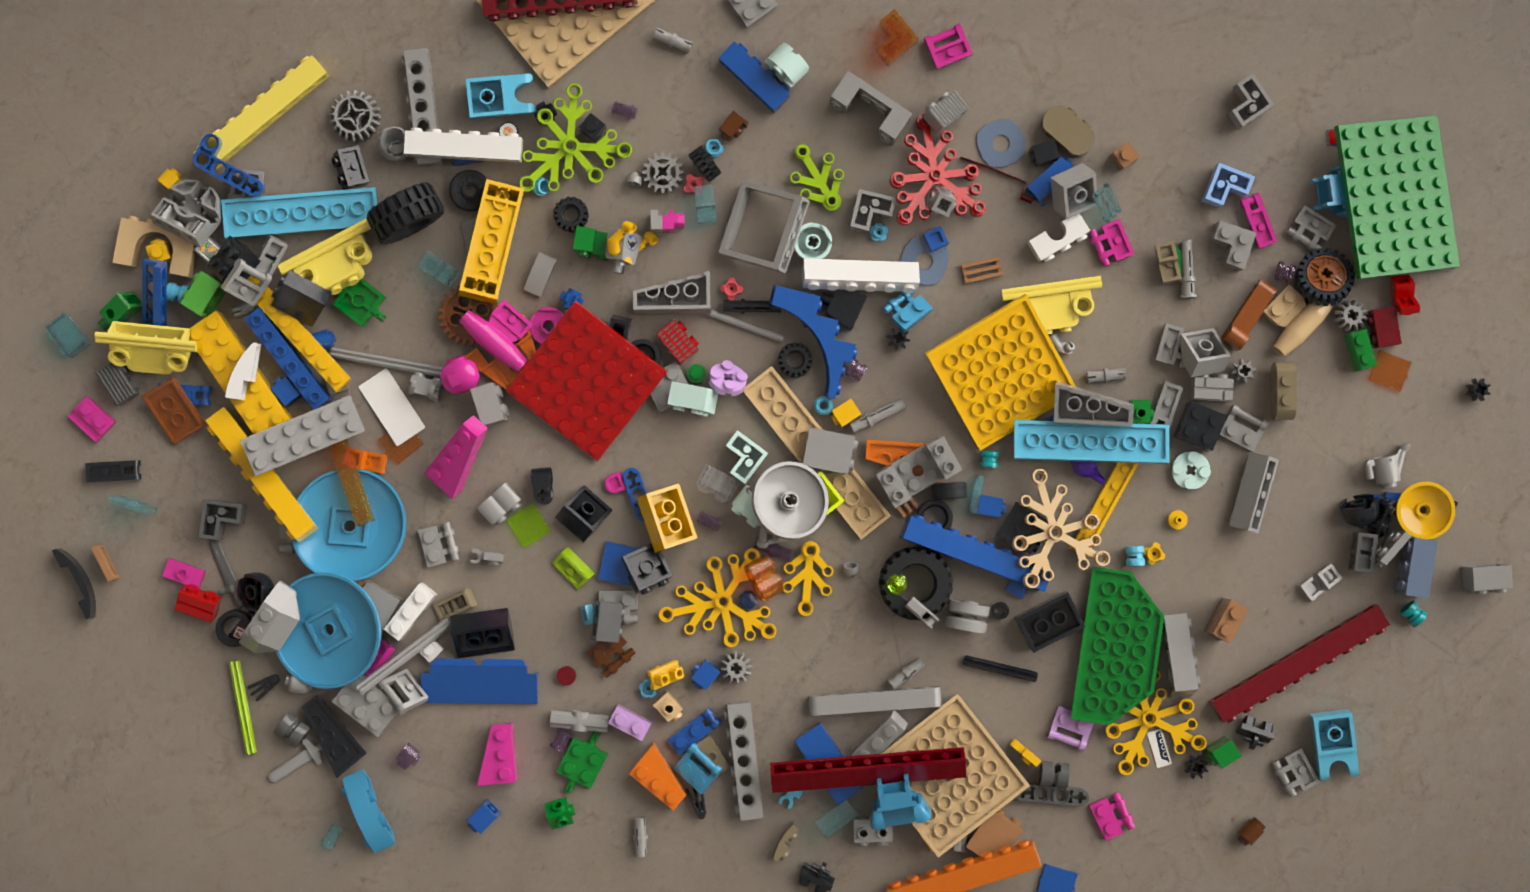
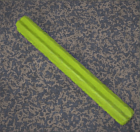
[229,660,257,755]

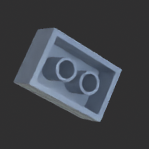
[1393,537,1438,599]

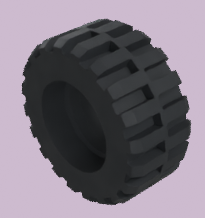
[367,182,444,245]
[879,546,953,620]

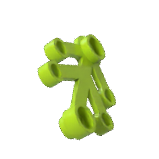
[790,144,844,211]

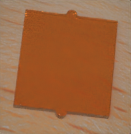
[1368,350,1411,392]
[378,432,424,464]

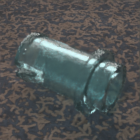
[321,824,343,850]

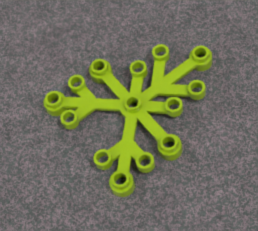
[519,83,632,192]

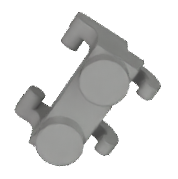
[408,372,443,403]

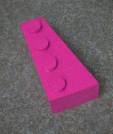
[424,415,488,499]

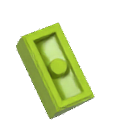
[551,547,595,590]

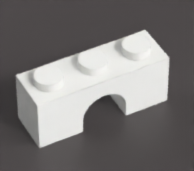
[1027,213,1090,263]
[384,583,438,641]

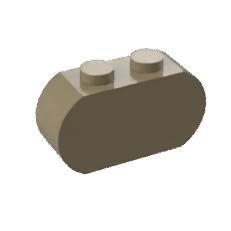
[1041,105,1095,158]
[1270,362,1297,420]

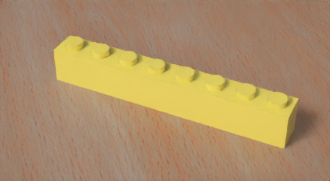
[193,55,330,170]

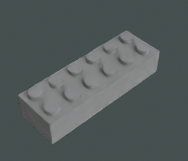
[240,395,365,476]

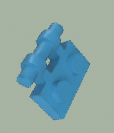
[883,292,933,333]

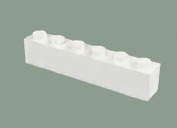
[404,128,523,163]
[802,259,920,293]

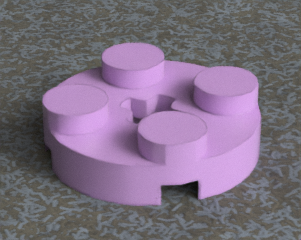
[708,360,748,396]

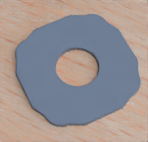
[977,119,1025,168]
[900,237,949,285]

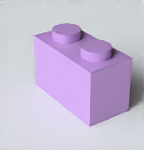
[608,704,652,741]

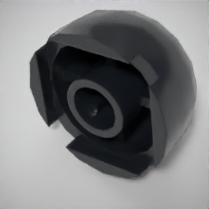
[1339,494,1380,529]
[237,572,275,611]

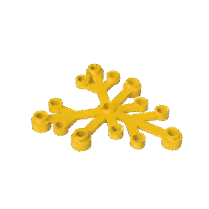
[659,548,777,647]
[1105,670,1207,775]

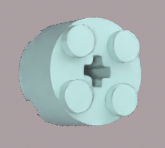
[764,42,809,88]
[794,223,832,261]
[731,485,761,528]

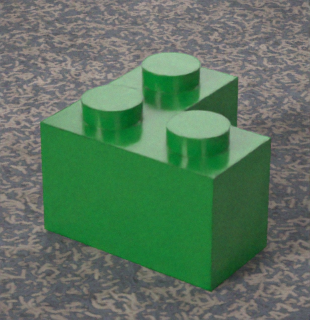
[573,226,609,261]

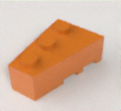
[629,742,686,811]

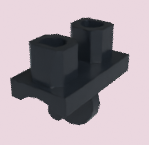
[1236,715,1276,750]
[798,862,835,892]

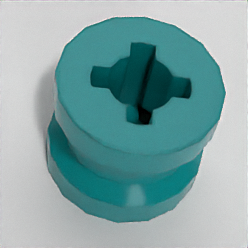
[979,451,999,468]

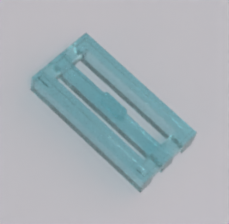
[1092,183,1121,223]
[968,475,984,514]

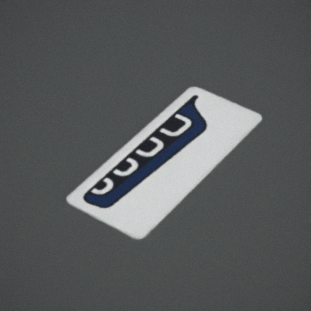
[1147,729,1172,768]

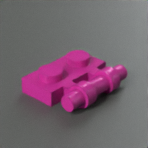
[1089,219,1134,267]
[1089,792,1135,841]

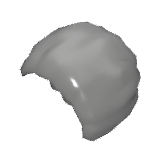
[377,126,408,161]

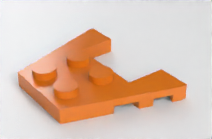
[465,314,536,390]

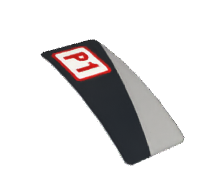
[228,606,256,639]

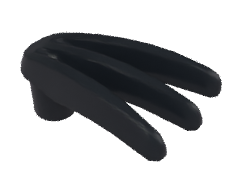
[247,674,280,701]
[685,787,706,819]

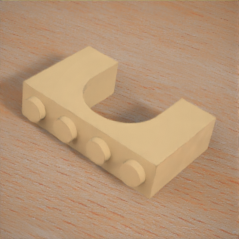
[112,215,197,279]

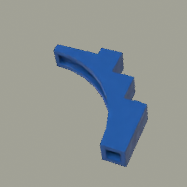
[769,285,857,399]

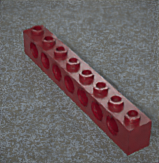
[482,0,638,22]

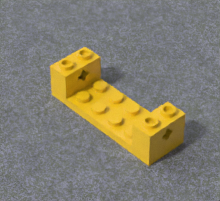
[458,179,524,305]

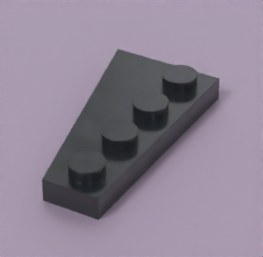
[302,694,367,778]

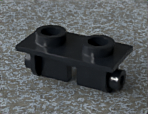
[1368,497,1397,538]

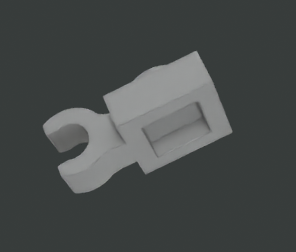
[470,549,505,565]

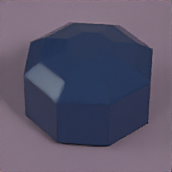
[739,591,757,609]

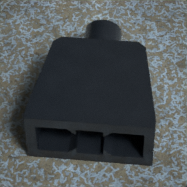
[820,289,867,331]

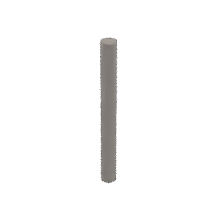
[710,310,784,343]

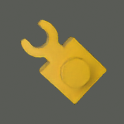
[1010,738,1041,767]

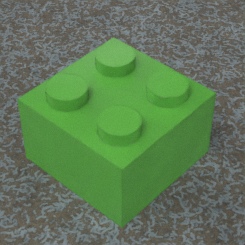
[180,271,226,317]

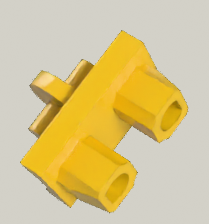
[647,660,684,690]

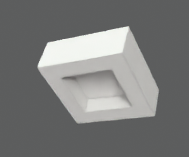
[419,640,444,663]

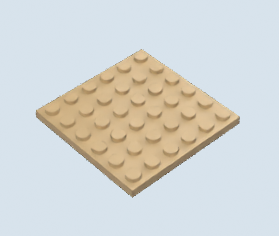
[881,694,1030,858]

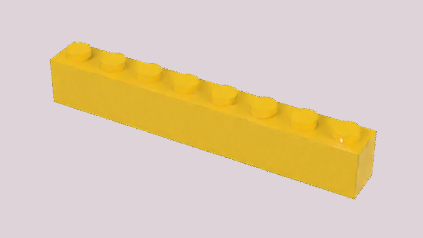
[205,407,319,542]

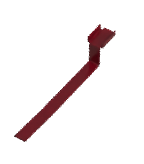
[960,157,1036,204]

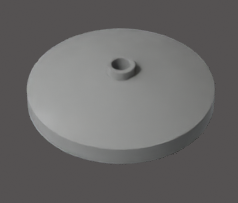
[752,461,829,540]

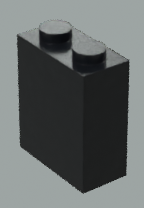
[271,270,332,327]

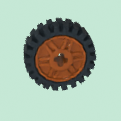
[1295,248,1355,306]

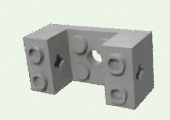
[830,71,912,145]
[875,435,962,508]

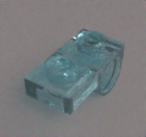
[694,185,717,225]
[418,251,461,288]

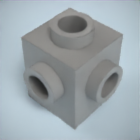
[927,187,957,217]

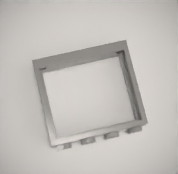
[718,180,810,274]

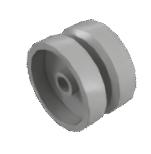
[944,599,990,634]

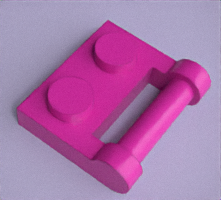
[924,23,972,69]

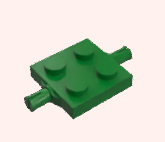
[333,279,387,328]
[556,731,608,794]

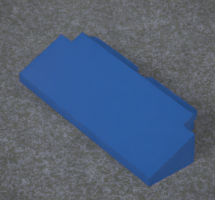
[421,659,538,704]

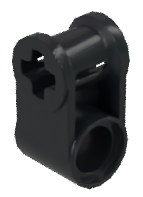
[531,467,553,504]

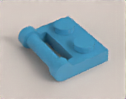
[673,743,723,794]

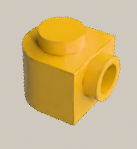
[157,168,182,191]

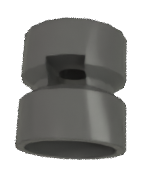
[274,712,311,748]
[1039,761,1070,788]

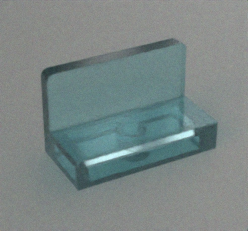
[815,799,858,838]

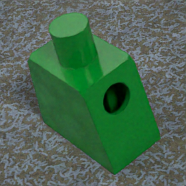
[98,292,142,331]

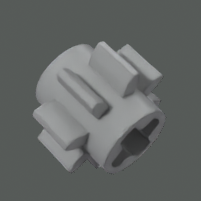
[1230,359,1256,383]

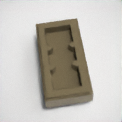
[696,734,731,775]

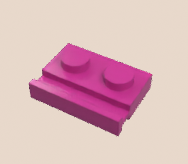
[68,396,116,442]

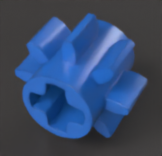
[559,288,584,309]

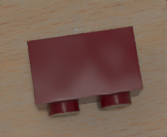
[1366,306,1402,349]

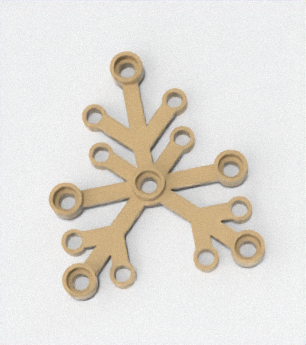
[1012,469,1110,588]

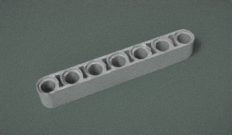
[808,686,942,716]

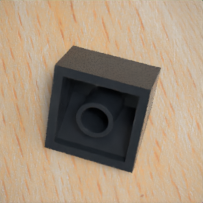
[555,485,613,543]

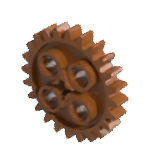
[438,285,498,346]

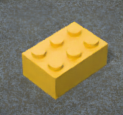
[637,484,697,553]

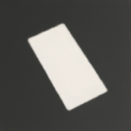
[359,368,425,446]

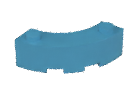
[341,769,396,853]

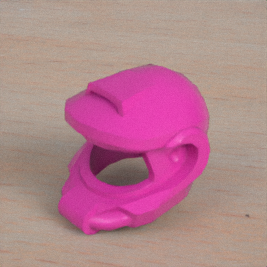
[440,355,480,394]

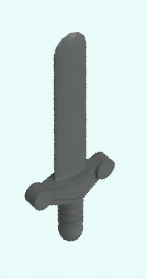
[209,540,244,608]

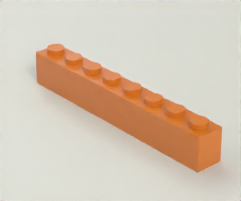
[886,839,1041,892]

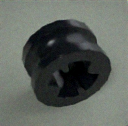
[992,602,1009,619]

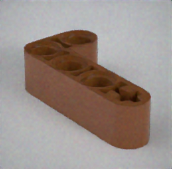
[1220,279,1277,351]

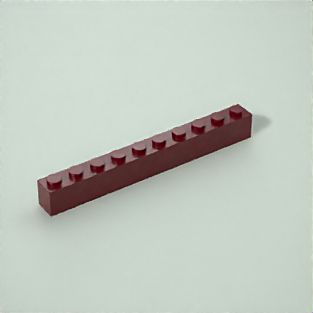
[1209,604,1390,723]
[770,747,966,793]

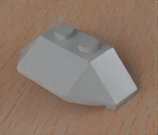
[239,581,300,653]

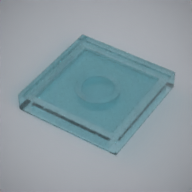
[108,495,157,514]

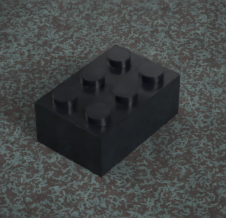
[1014,591,1085,653]

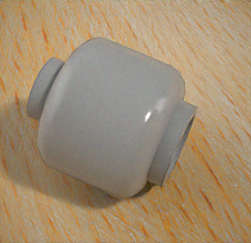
[285,674,312,695]

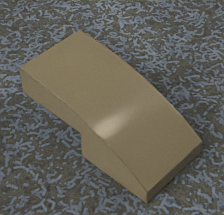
[1155,241,1182,285]

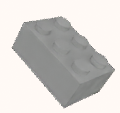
[332,674,398,737]

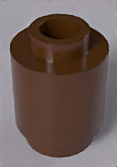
[1237,817,1266,846]

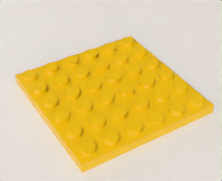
[925,294,1076,451]

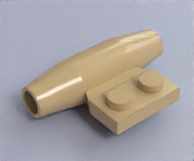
[1262,285,1334,357]

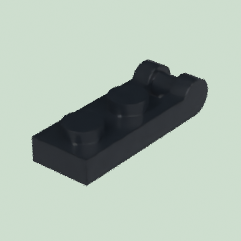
[85,460,142,482]

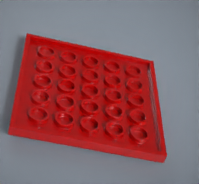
[506,300,668,461]

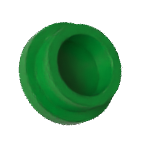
[687,364,706,383]

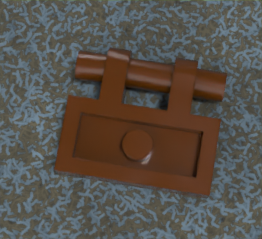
[586,636,636,678]

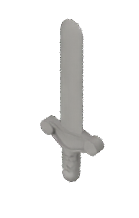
[268,738,323,783]

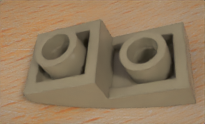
[773,822,799,862]

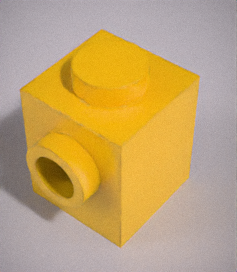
[145,239,173,263]

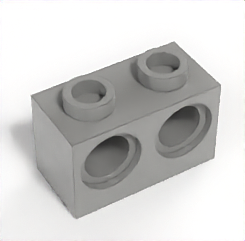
[256,234,288,276]

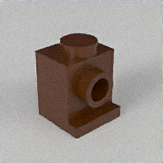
[719,110,749,142]

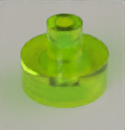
[886,574,907,595]

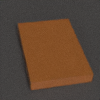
[141,376,207,445]

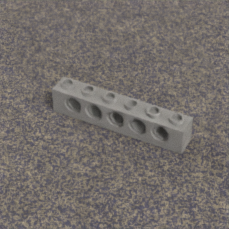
[401,48,443,167]
[724,701,764,821]

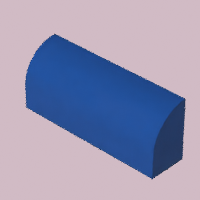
[795,722,863,805]

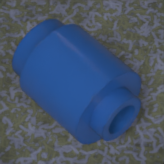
[312,329,336,350]

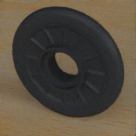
[449,170,487,212]

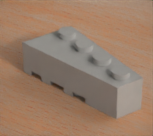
[1054,381,1134,427]
[1162,613,1201,698]

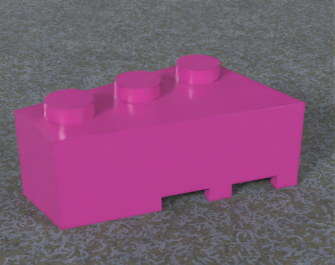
[477,722,518,786]

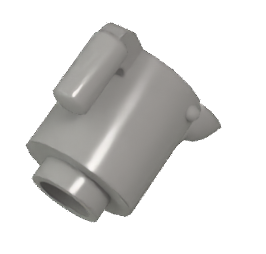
[1364,444,1411,488]

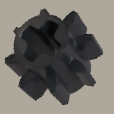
[533,101,557,126]
[886,328,910,350]
[1466,378,1491,401]
[1184,755,1208,779]

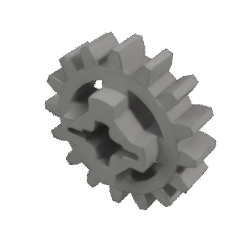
[642,151,684,194]

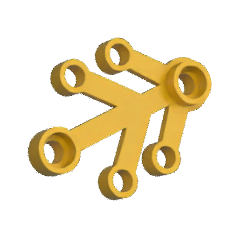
[782,541,834,616]

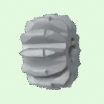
[1334,299,1367,332]
[720,651,753,684]

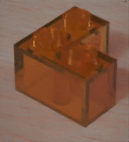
[876,9,919,67]

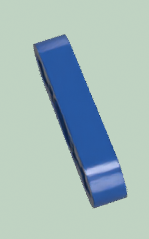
[623,468,647,522]

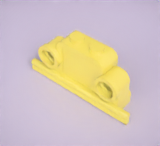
[277,219,372,295]
[1001,276,1102,335]
[95,321,197,375]

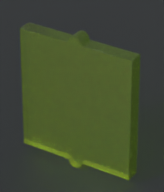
[506,503,551,548]

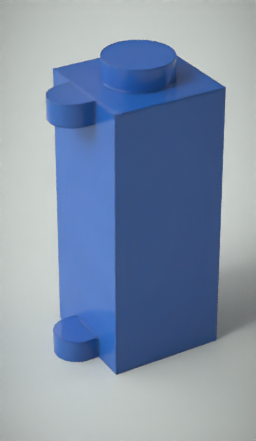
[1025,156,1073,207]

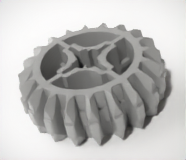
[329,90,381,142]

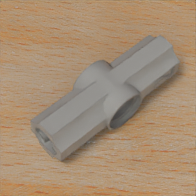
[550,710,609,732]

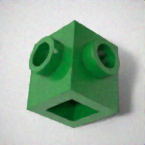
[1129,399,1154,424]
[544,797,576,830]

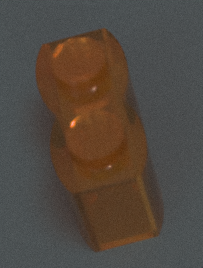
[744,555,784,601]

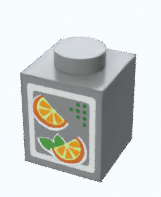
[193,237,221,263]

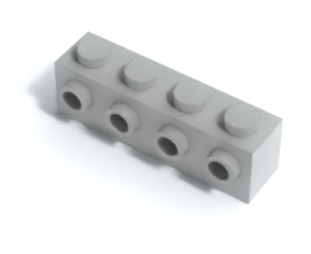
[1229,452,1279,534]

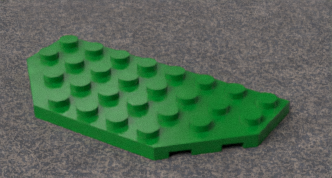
[1071,566,1164,725]

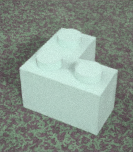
[667,381,718,417]
[726,430,768,484]

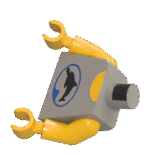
[605,221,659,274]

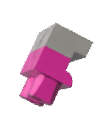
[650,209,685,233]

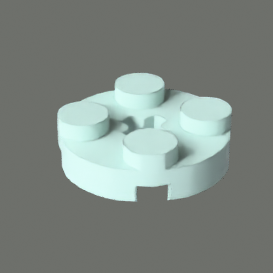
[1171,451,1211,489]

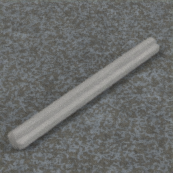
[330,347,443,377]
[355,617,451,695]

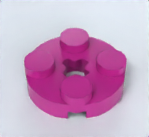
[529,307,564,344]

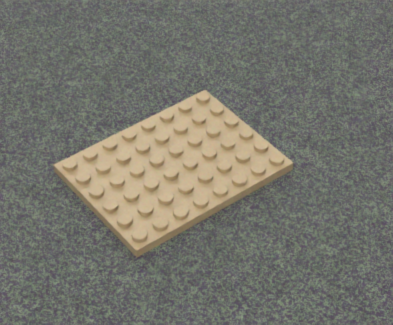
[476,0,656,89]

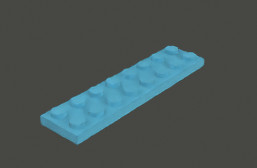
[221,187,378,239]
[1013,420,1169,464]

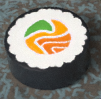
[499,122,519,136]

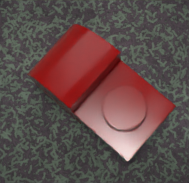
[1390,274,1420,315]

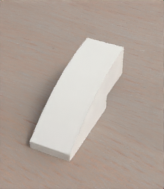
[225,343,261,400]

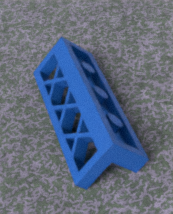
[142,259,167,326]

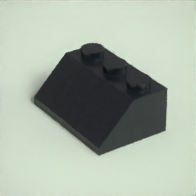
[451,608,515,658]

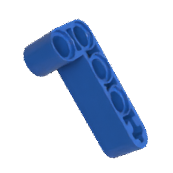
[193,134,265,197]

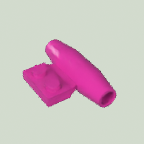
[459,300,533,372]

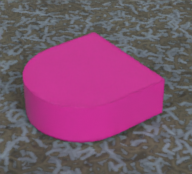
[605,471,627,493]

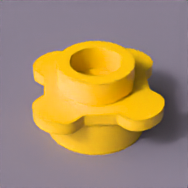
[1143,542,1165,565]

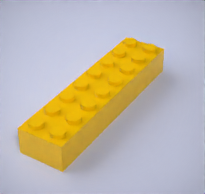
[189,311,293,435]

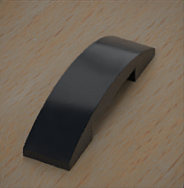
[52,548,96,619]

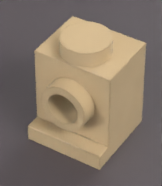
[653,691,683,722]

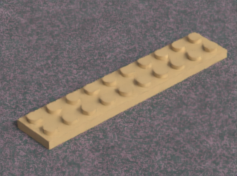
[743,366,891,540]

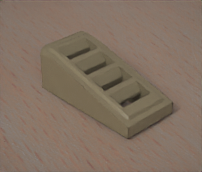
[433,588,478,622]

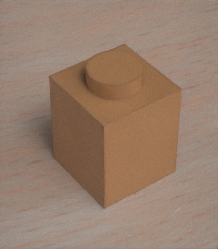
[1110,142,1140,171]

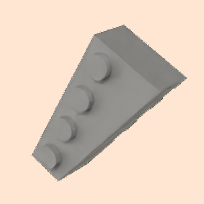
[633,271,711,315]

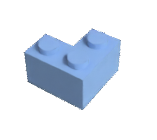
[1201,163,1255,208]

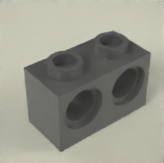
[1348,532,1378,573]

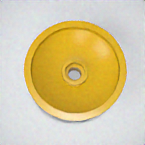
[1396,482,1455,539]

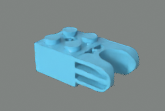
[466,74,536,120]
[1309,709,1359,781]

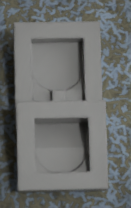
[523,252,557,297]
[1297,563,1343,602]

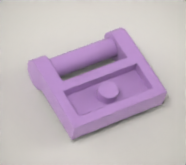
[1047,706,1094,752]

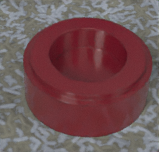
[557,666,576,686]

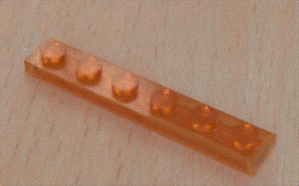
[329,439,375,527]

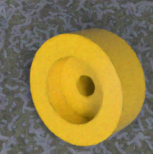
[1167,510,1188,530]

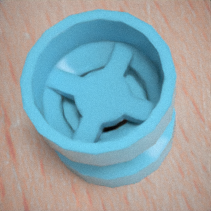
[167,282,190,303]
[1125,546,1145,566]

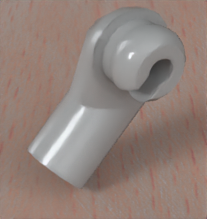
[1049,333,1075,355]

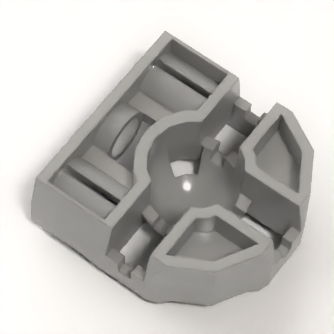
[150,179,222,248]

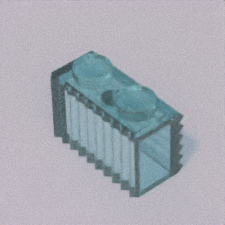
[45,313,91,358]

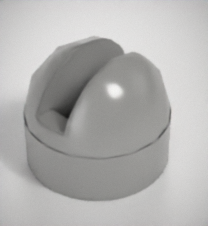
[626,172,642,187]
[843,561,859,578]

